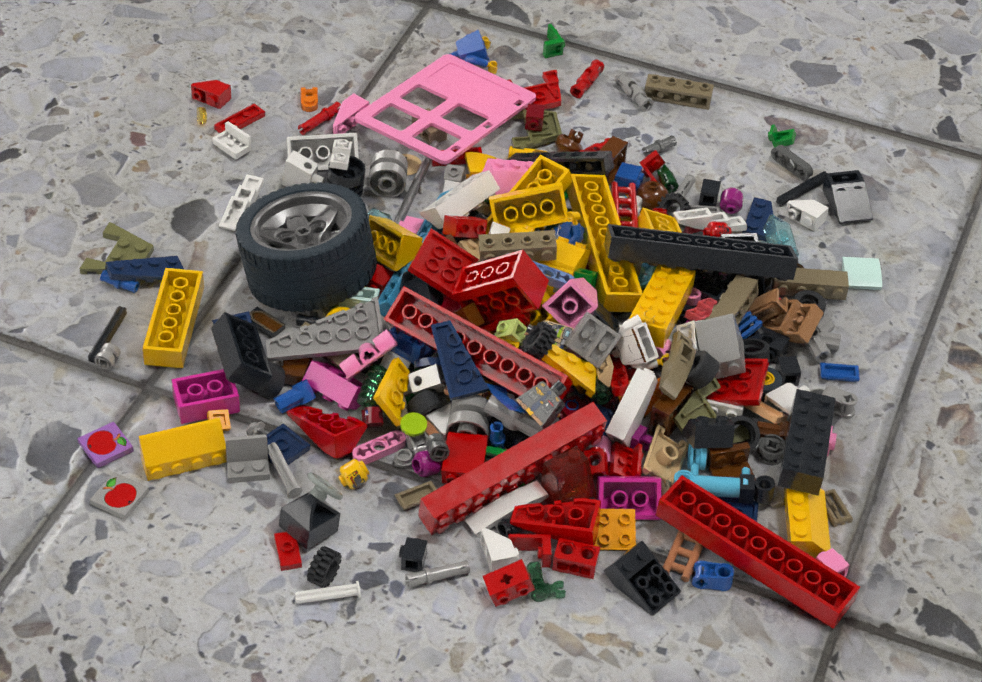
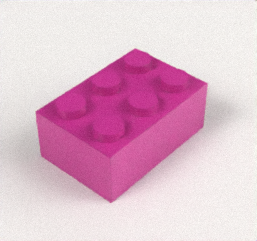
[171,369,240,424]

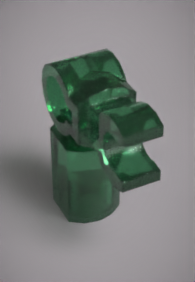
[527,562,566,602]

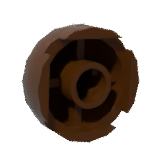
[636,181,668,210]

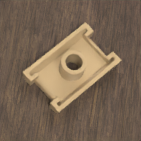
[642,424,689,486]

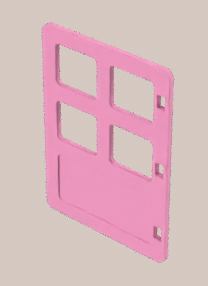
[355,54,536,164]

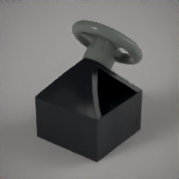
[279,472,343,550]

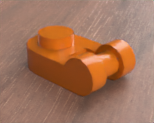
[301,87,318,112]

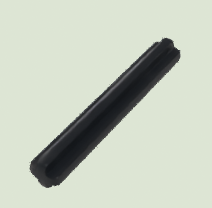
[776,171,827,206]
[88,306,127,364]

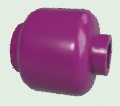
[719,187,743,214]
[412,450,443,477]

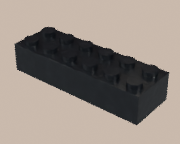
[778,389,836,496]

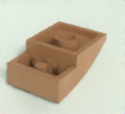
[762,299,824,344]

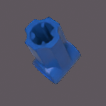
[273,379,316,414]

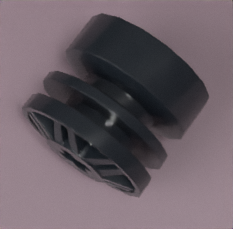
[327,156,366,197]

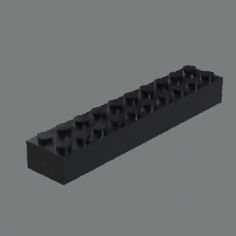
[604,224,798,281]

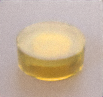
[197,107,207,124]

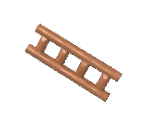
[663,531,704,582]

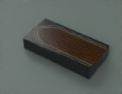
[250,306,286,338]

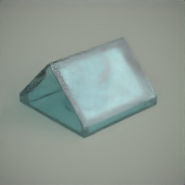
[763,214,799,256]

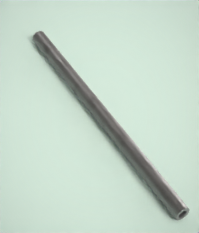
[393,140,440,224]

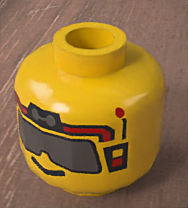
[338,459,370,489]

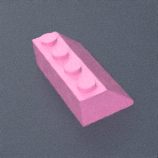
[482,158,534,195]

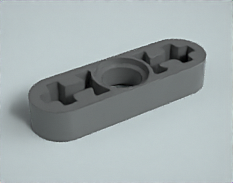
[771,145,813,180]

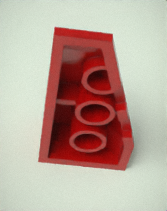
[287,405,367,459]
[510,498,601,546]

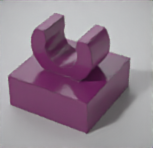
[630,425,653,452]

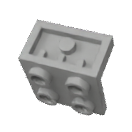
[225,434,270,483]

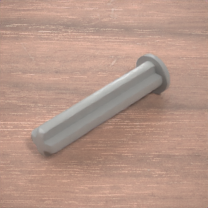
[267,442,303,498]

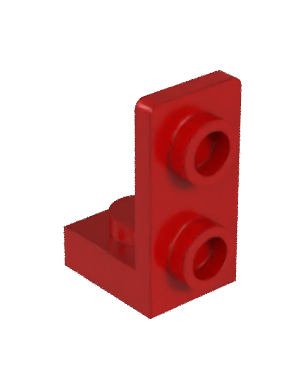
[639,150,666,182]
[508,534,552,568]

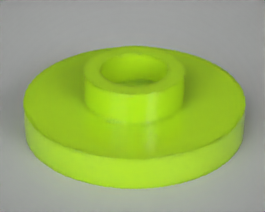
[400,412,427,437]

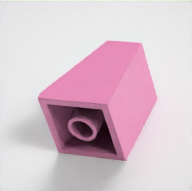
[542,278,598,328]

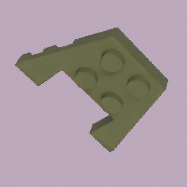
[509,108,562,149]
[79,222,154,274]
[673,378,751,450]

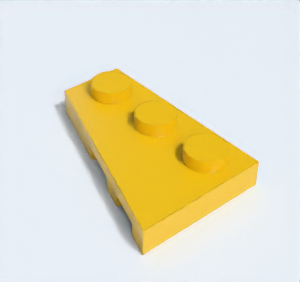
[542,344,597,398]
[373,357,410,427]

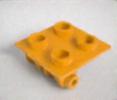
[595,509,636,550]

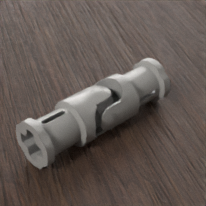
[614,71,654,112]

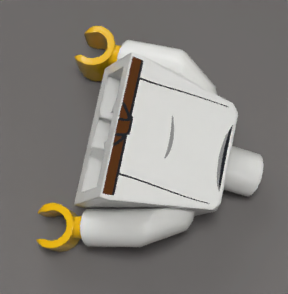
[612,308,670,370]

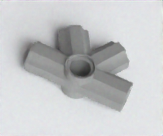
[801,316,841,363]
[483,393,543,437]

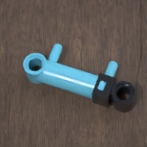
[674,464,775,504]

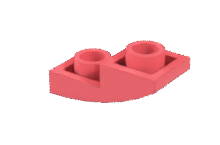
[684,298,717,321]

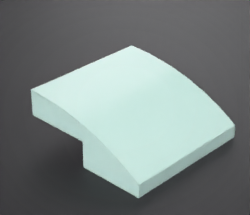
[842,257,882,290]

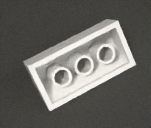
[286,133,359,171]
[419,170,500,229]

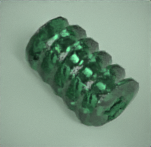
[357,364,387,407]

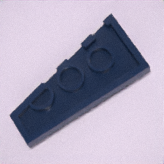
[105,256,184,282]
[431,320,490,401]

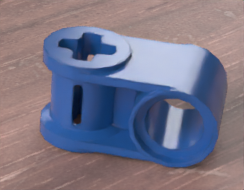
[692,561,734,591]

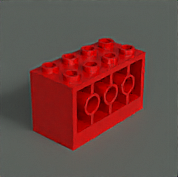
[452,250,549,323]

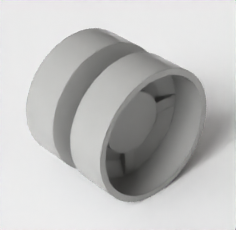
[368,150,408,198]
[446,395,492,435]

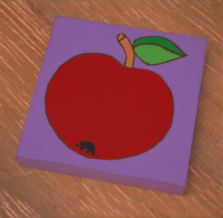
[77,422,134,468]

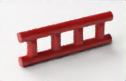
[611,182,639,228]

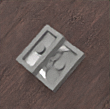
[564,312,621,368]

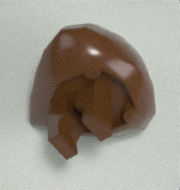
[555,128,584,152]

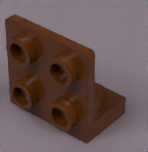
[707,442,756,479]

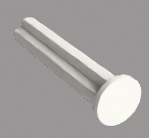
[295,581,361,604]

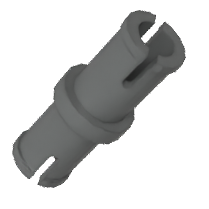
[642,135,677,157]

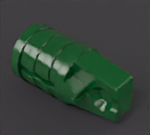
[657,164,679,194]

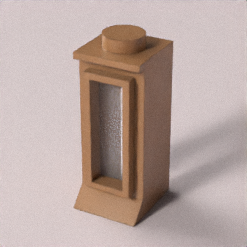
[747,288,788,322]

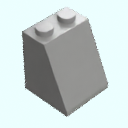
[695,313,746,379]

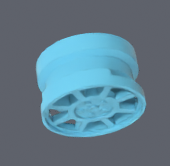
[687,444,707,470]

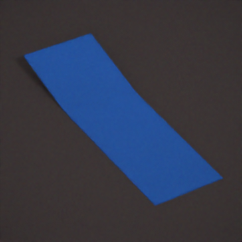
[486,383,527,413]

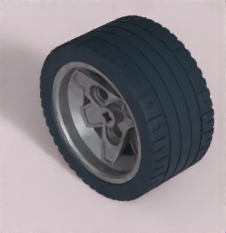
[235,182,377,312]

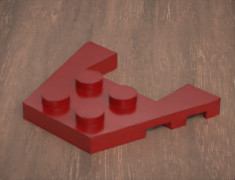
[507,70,562,110]

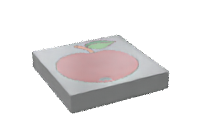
[90,472,149,520]

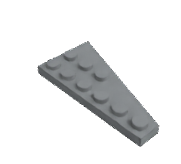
[266,296,383,362]

